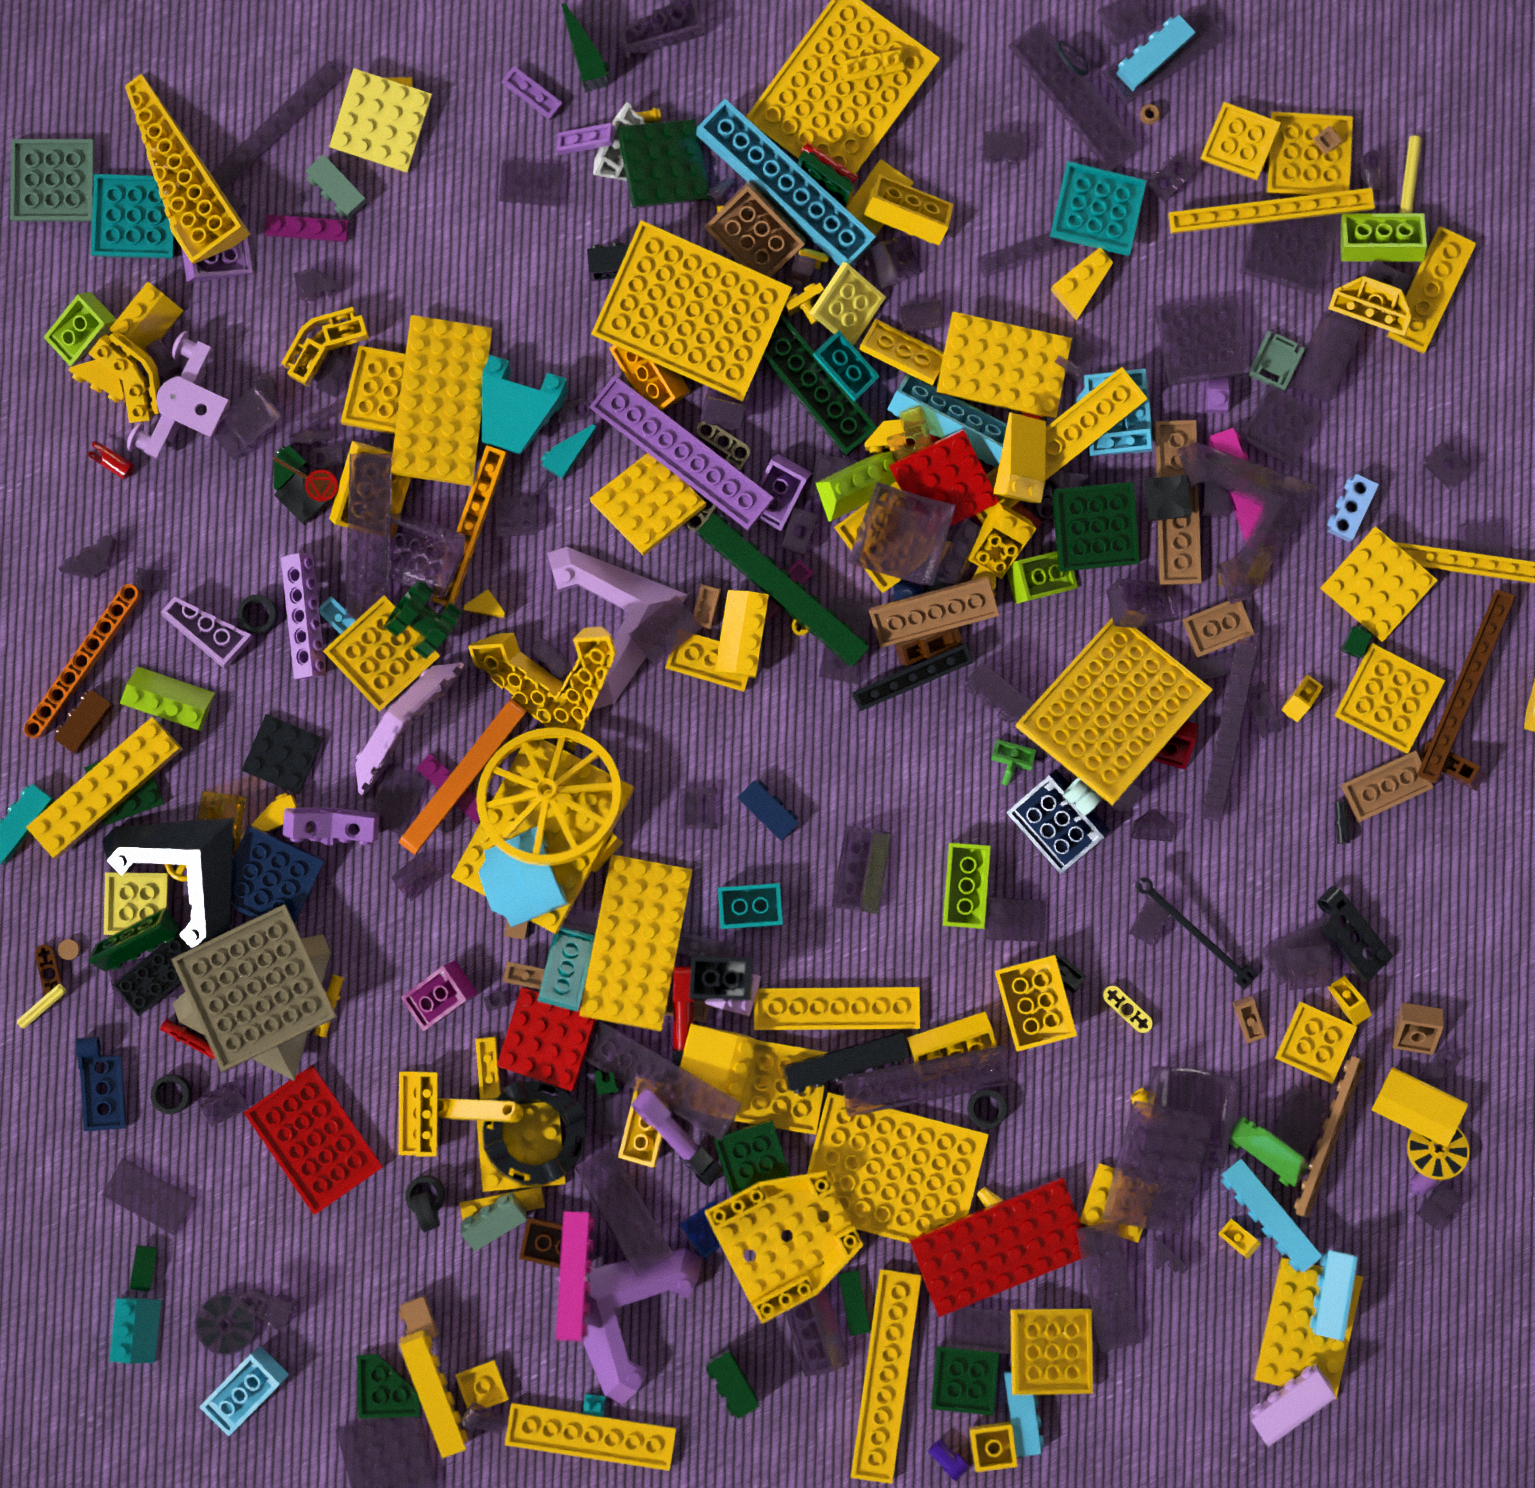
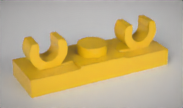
[840,49,904,83]

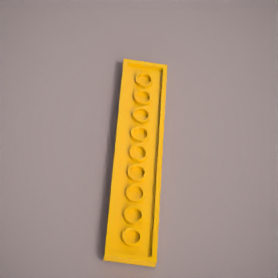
[975,367,1148,524]
[851,1269,921,1484]

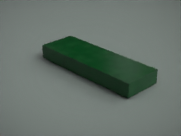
[838,1270,870,1336]

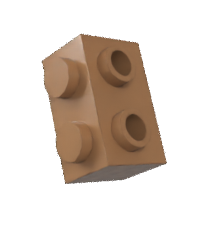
[398,1295,439,1339]

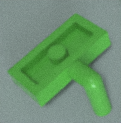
[991,739,1036,786]

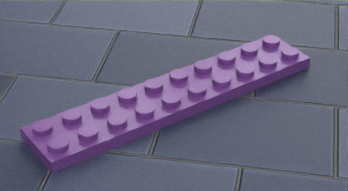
[589,375,774,531]

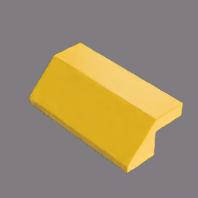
[1371,1067,1468,1147]
[398,1071,438,1156]

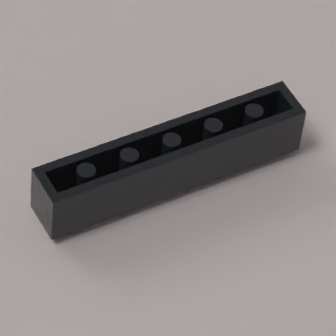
[851,644,974,712]
[781,1032,909,1094]

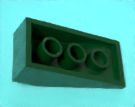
[561,3,611,92]

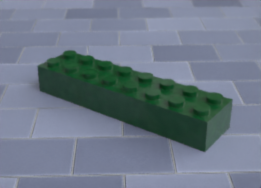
[762,313,877,458]

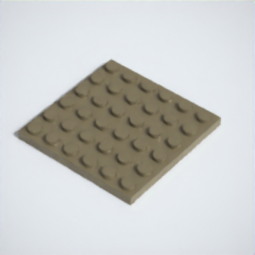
[171,904,337,1073]

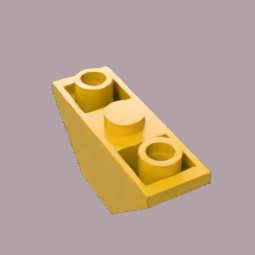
[68,360,126,403]

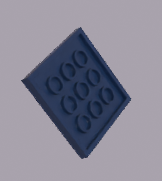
[230,825,325,924]

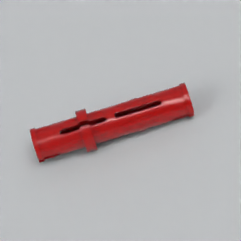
[801,142,859,185]
[160,1018,215,1060]

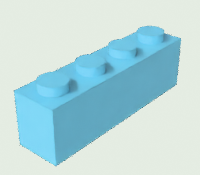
[1117,15,1195,92]
[1004,1370,1044,1457]

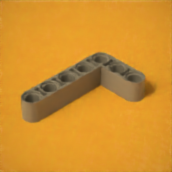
[686,421,750,532]

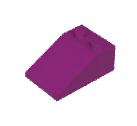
[401,960,478,1032]

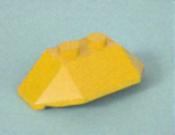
[1328,276,1412,336]

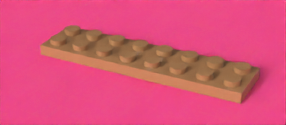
[1154,420,1201,585]
[1294,1056,1365,1218]

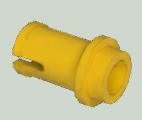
[635,107,662,123]

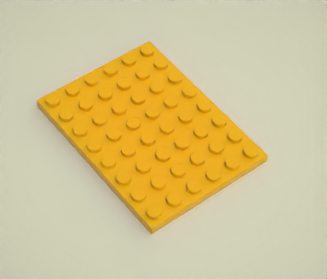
[746,0,940,174]
[591,220,792,402]
[1015,612,1213,805]
[451,739,635,935]
[807,1092,989,1243]

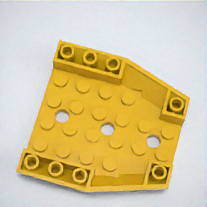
[705,1171,863,1324]

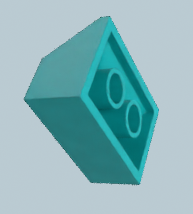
[813,331,880,401]
[109,1296,162,1364]

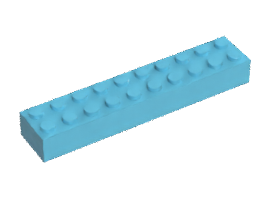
[696,99,876,266]

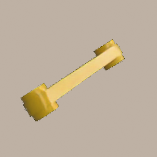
[438,1098,523,1122]

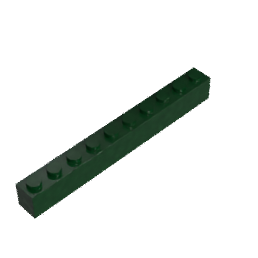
[697,513,869,668]

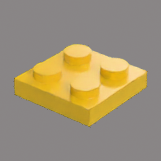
[455,1359,509,1415]

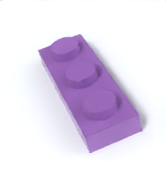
[501,66,563,120]
[556,123,615,155]

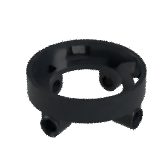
[482,1080,586,1186]

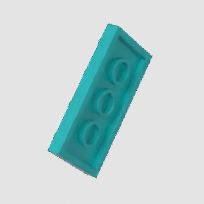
[537,927,595,1011]

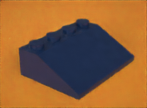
[1006,769,1111,874]

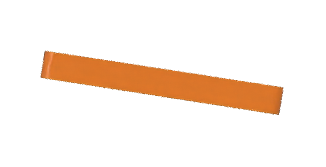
[24,584,142,739]
[398,699,527,855]

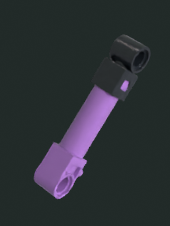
[631,1089,723,1187]

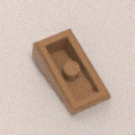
[1232,996,1266,1044]

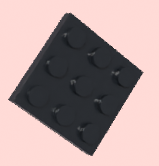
[241,714,323,795]

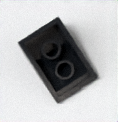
[689,956,754,1002]

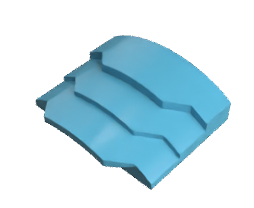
[1076,369,1153,456]
[479,826,568,927]

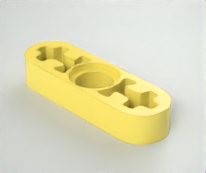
[1102,986,1152,1033]

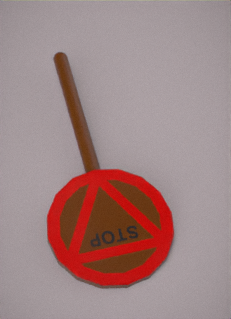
[273,456,338,502]

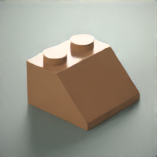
[1392,1002,1444,1055]

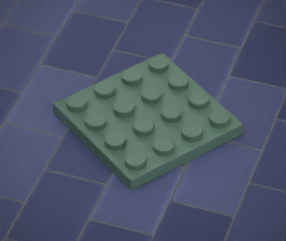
[10,139,94,222]

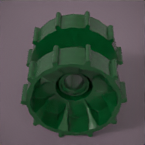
[383,580,462,659]

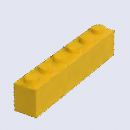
[399,1330,469,1458]

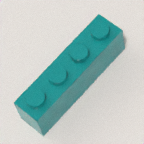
[0,784,55,865]

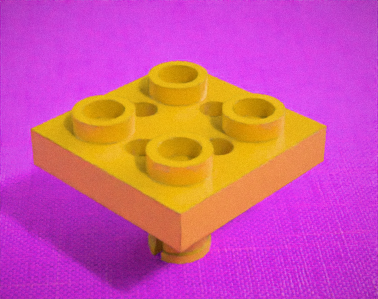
[784,283,824,325]

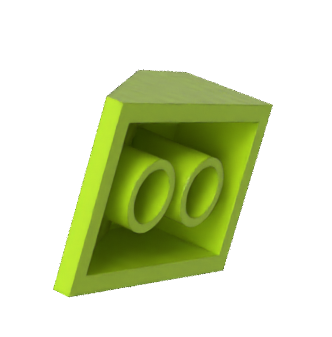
[44,292,117,367]
[1007,551,1078,604]

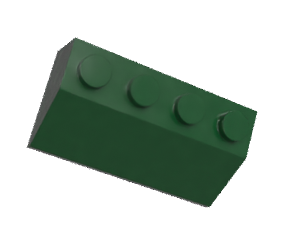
[88,907,179,972]

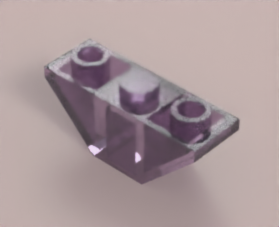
[58,535,117,580]

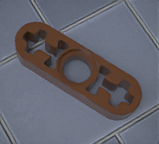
[35,944,65,1003]

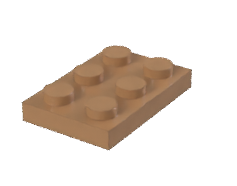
[1182,597,1255,658]

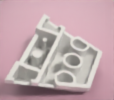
[593,102,646,181]

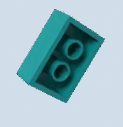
[718,883,783,929]

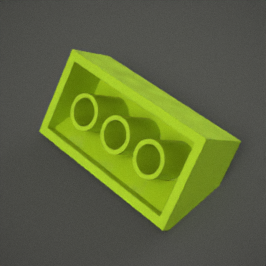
[1340,213,1427,262]
[816,451,896,521]
[120,666,215,732]
[942,843,991,929]

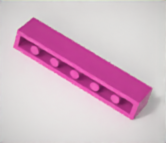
[1208,428,1277,553]
[556,1212,595,1342]

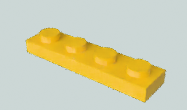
[459,1186,545,1221]

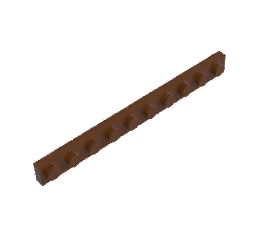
[1417,589,1516,784]

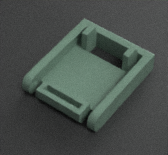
[1246,330,1305,392]

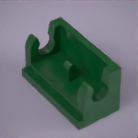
[595,1069,620,1094]

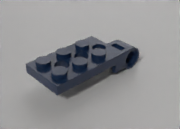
[76,1036,127,1132]

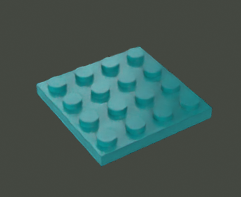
[1050,161,1147,256]
[91,174,175,259]

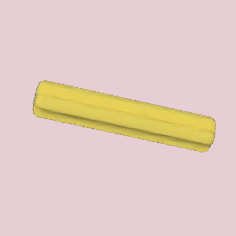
[17,984,66,1029]

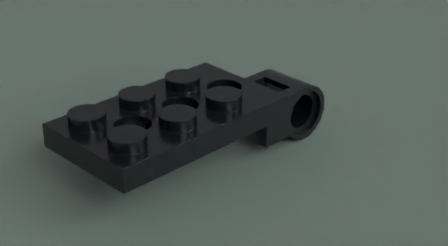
[1317,886,1393,983]

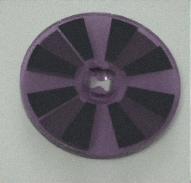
[195,1293,257,1356]

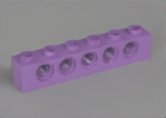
[281,553,326,679]

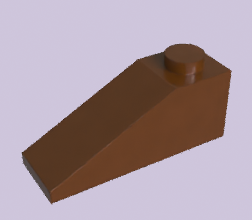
[1419,741,1486,791]

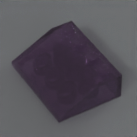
[380,512,466,598]

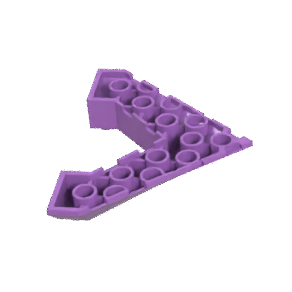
[555,1247,703,1405]

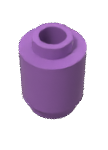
[1409,1172,1438,1196]

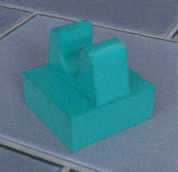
[583,1393,606,1417]

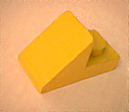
[1218,1219,1261,1259]

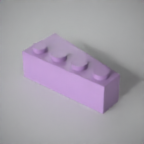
[161,597,252,669]

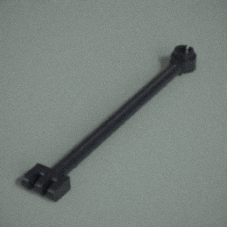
[1135,877,1258,990]

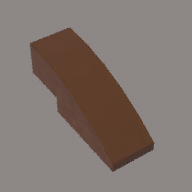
[894,627,963,666]

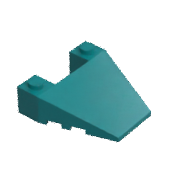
[482,355,569,454]

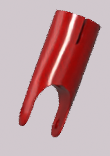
[88,441,134,480]

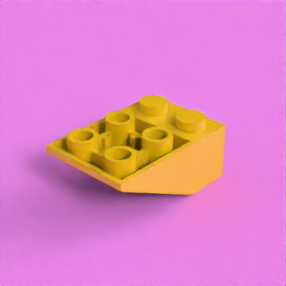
[968,502,1036,579]

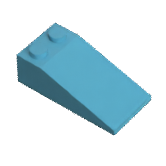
[200,1346,289,1436]

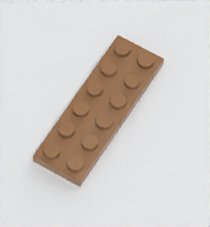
[869,576,1000,648]

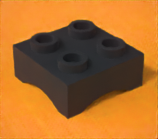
[274,466,331,526]
[1144,474,1191,521]

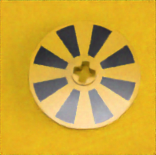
[1407,1128,1470,1180]

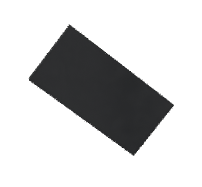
[112,932,192,1017]

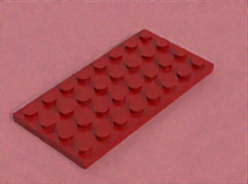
[909,1177,1092,1317]

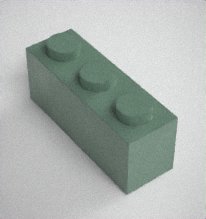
[305,154,367,219]
[461,1192,527,1251]

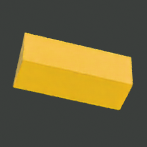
[618,1077,675,1168]

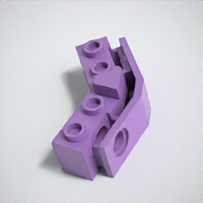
[283,807,380,845]

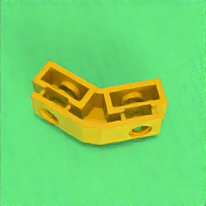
[281,307,370,387]
[88,330,160,423]

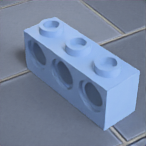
[1327,474,1379,542]

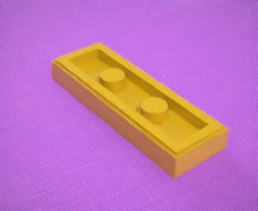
[475,1037,501,1100]

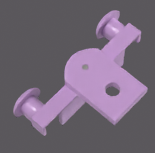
[127,331,230,460]

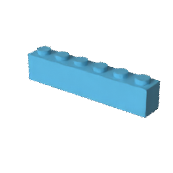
[1220,1159,1322,1273]

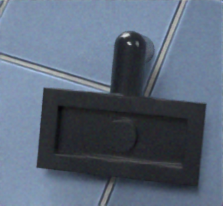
[1050,951,1087,993]

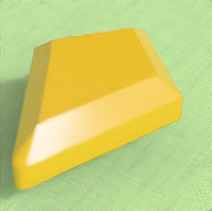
[798,248,829,269]

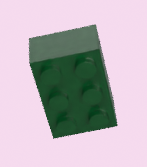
[706,1347,760,1419]

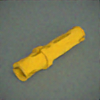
[314,974,345,1038]

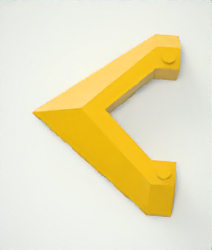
[468,626,616,752]

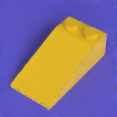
[993,412,1046,503]

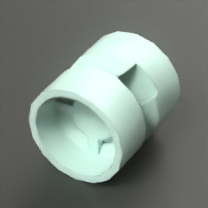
[1063,778,1102,816]

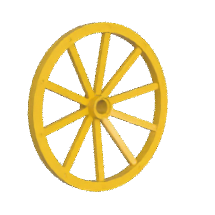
[477,727,622,866]

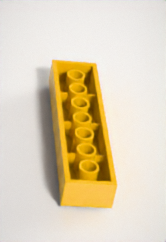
[26,717,183,859]

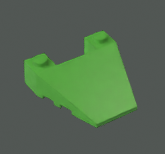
[1225,1116,1309,1187]

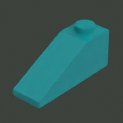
[541,424,597,480]

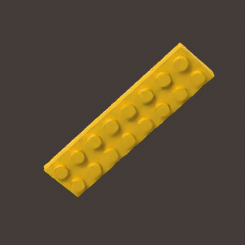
[754,987,920,1030]
[505,1402,676,1471]

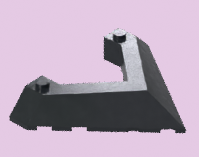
[102,817,235,949]

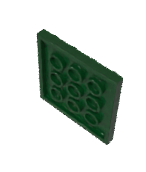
[617,119,711,208]
[1052,482,1140,572]

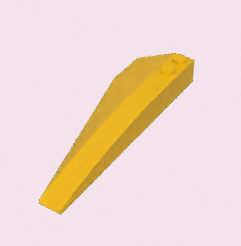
[125,74,251,264]

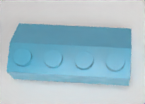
[1310,1249,1358,1341]

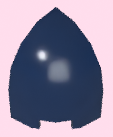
[893,581,924,601]

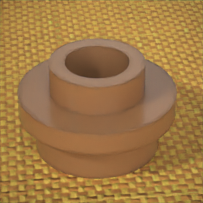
[1140,104,1160,125]

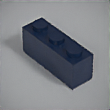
[737,780,799,841]

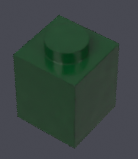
[1340,625,1372,659]

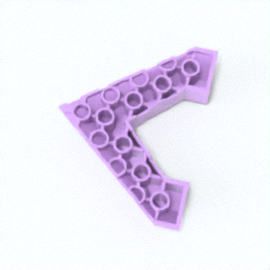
[547,547,689,709]
[355,663,466,796]

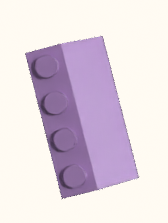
[1249,1364,1336,1447]

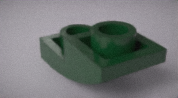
[129,1245,157,1292]

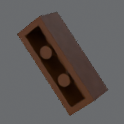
[53,689,115,754]

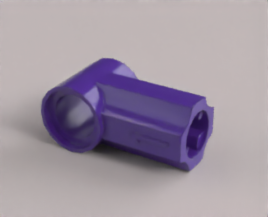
[928,1439,970,1482]

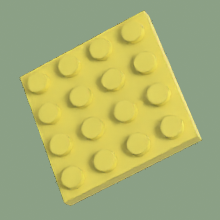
[329,68,432,173]

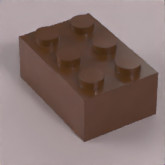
[518,1216,563,1268]

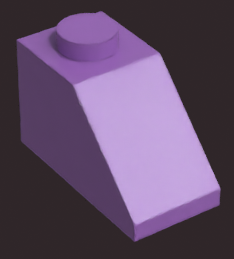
[1204,372,1229,414]

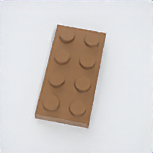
[1340,751,1433,822]

